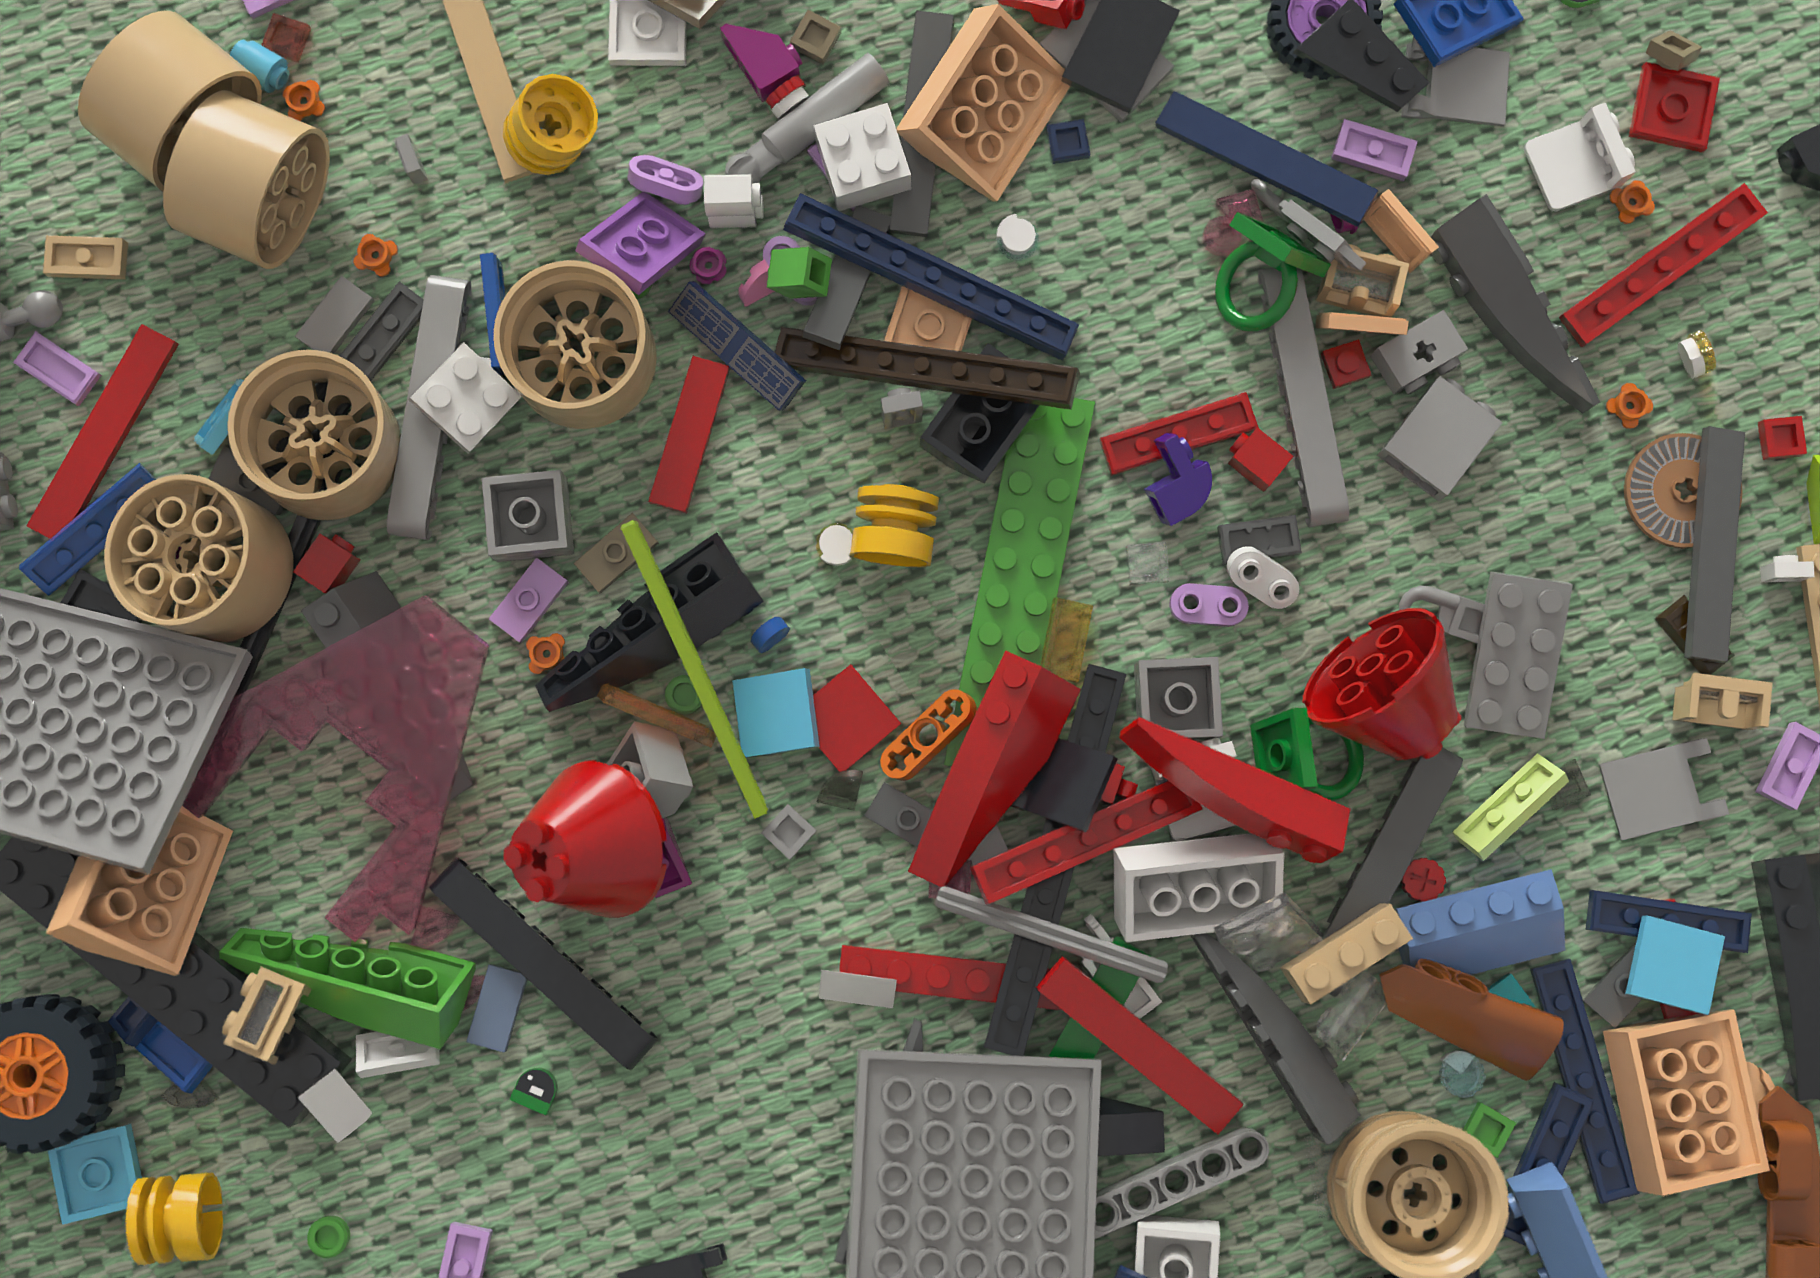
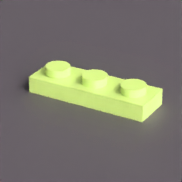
[1452,753,1569,861]

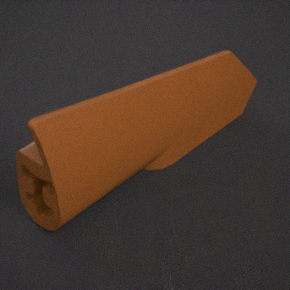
[1379,959,1564,1081]
[1758,1086,1820,1278]

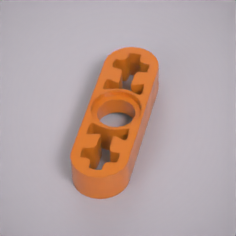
[880,689,977,781]

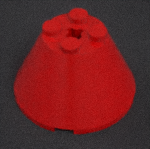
[1302,608,1461,760]
[503,760,667,918]

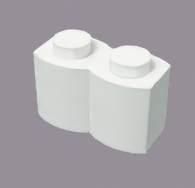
[704,174,764,228]

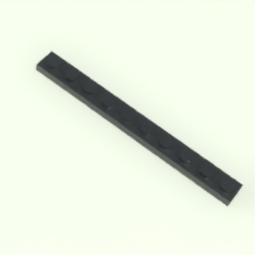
[984,664,1126,1056]

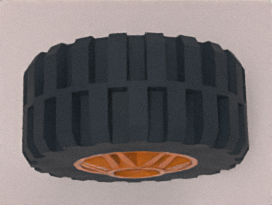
[0,994,125,1154]

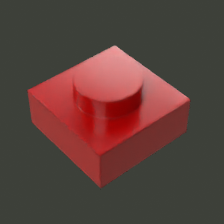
[1321,339,1372,389]
[1758,416,1807,460]

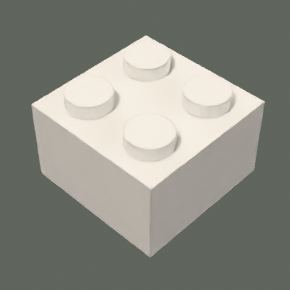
[813,103,911,211]
[1135,1215,1220,1278]

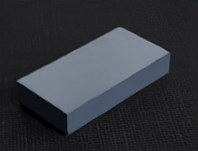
[466,964,527,1053]

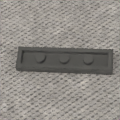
[803,206,892,350]

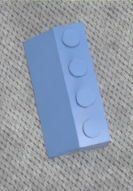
[1395,869,1565,975]
[1506,1162,1608,1278]

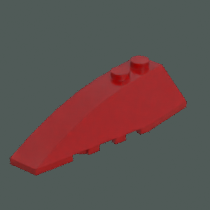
[908,650,1081,887]
[1119,717,1350,864]

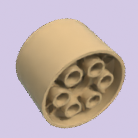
[78,11,262,191]
[163,90,330,269]
[494,260,657,429]
[228,350,401,520]
[104,474,293,642]

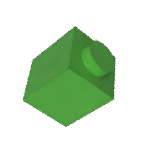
[767,247,832,299]

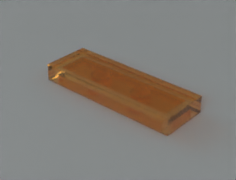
[597,683,716,748]

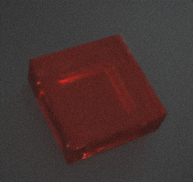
[261,13,312,63]

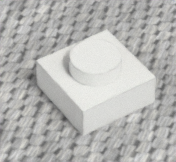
[1760,555,1815,582]

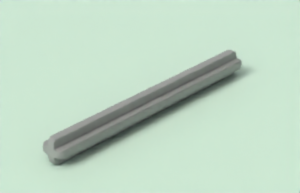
[935,886,1168,983]

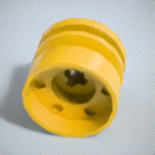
[503,74,598,175]
[850,484,939,567]
[126,1172,223,1265]

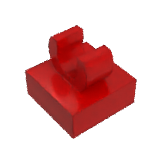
[1100,764,1138,804]

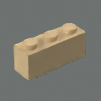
[1280,903,1413,1005]

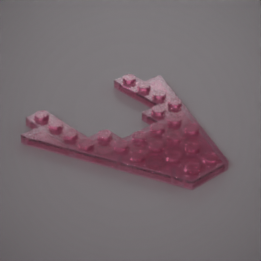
[182,595,490,942]

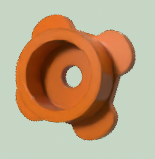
[282,80,325,121]
[1609,180,1655,224]
[353,234,398,277]
[1606,383,1653,429]
[526,633,565,675]

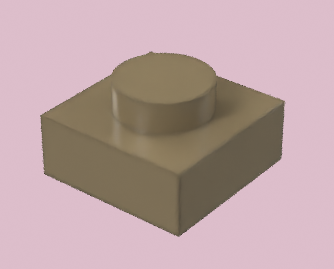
[790,10,842,65]
[1645,30,1702,71]

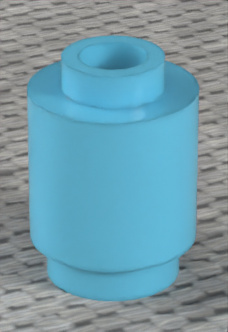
[230,40,290,93]

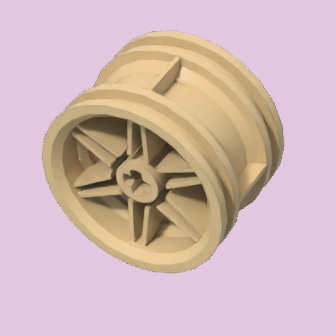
[1327,1111,1508,1278]

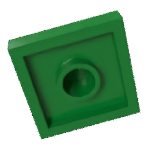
[1215,212,1331,332]
[1250,708,1364,801]

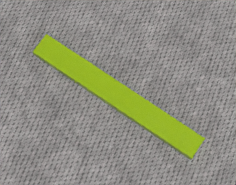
[621,520,768,819]

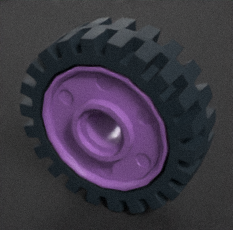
[1266,0,1383,80]

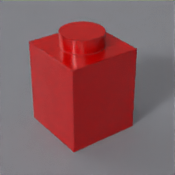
[1228,427,1294,492]
[293,533,361,593]

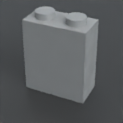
[1377,376,1503,502]

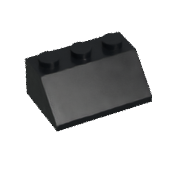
[920,343,1040,483]

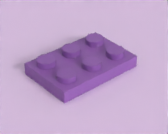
[575,192,705,295]

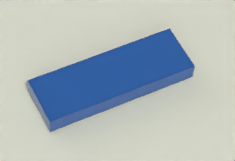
[480,253,506,375]

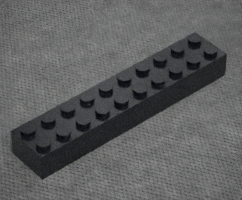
[0,837,352,1128]

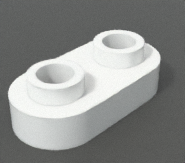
[1227,547,1299,609]

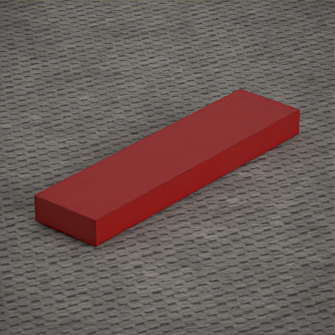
[648,355,730,514]
[1099,392,1259,476]

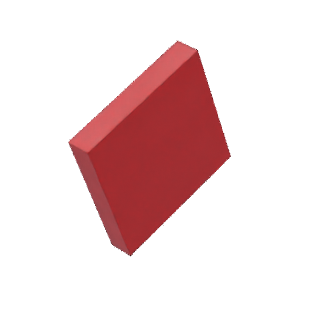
[1629,62,1720,153]
[813,664,901,775]

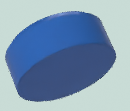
[751,617,790,653]

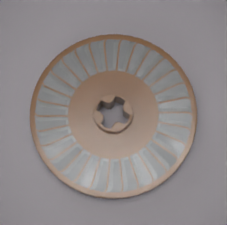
[1624,433,1742,549]

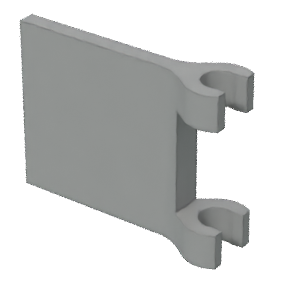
[1401,37,1510,126]
[1599,738,1729,840]

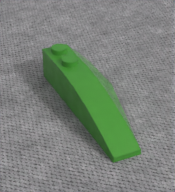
[219,928,476,1049]

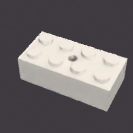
[1114,833,1284,942]

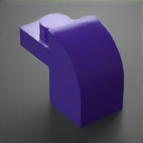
[1144,433,1212,526]

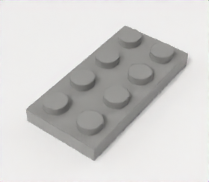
[1464,571,1573,739]

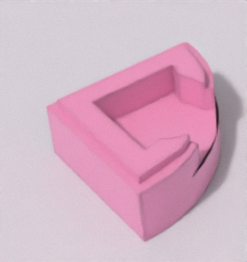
[738,259,775,307]

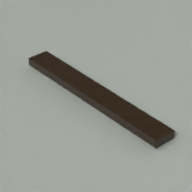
[775,327,1080,410]

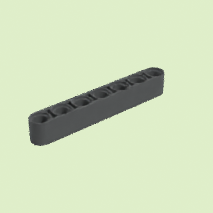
[1314,747,1463,997]

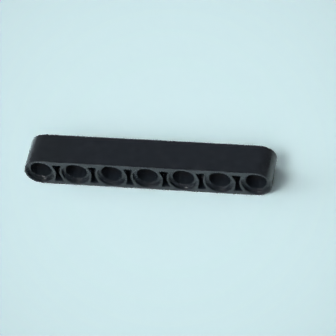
[429,857,658,1070]

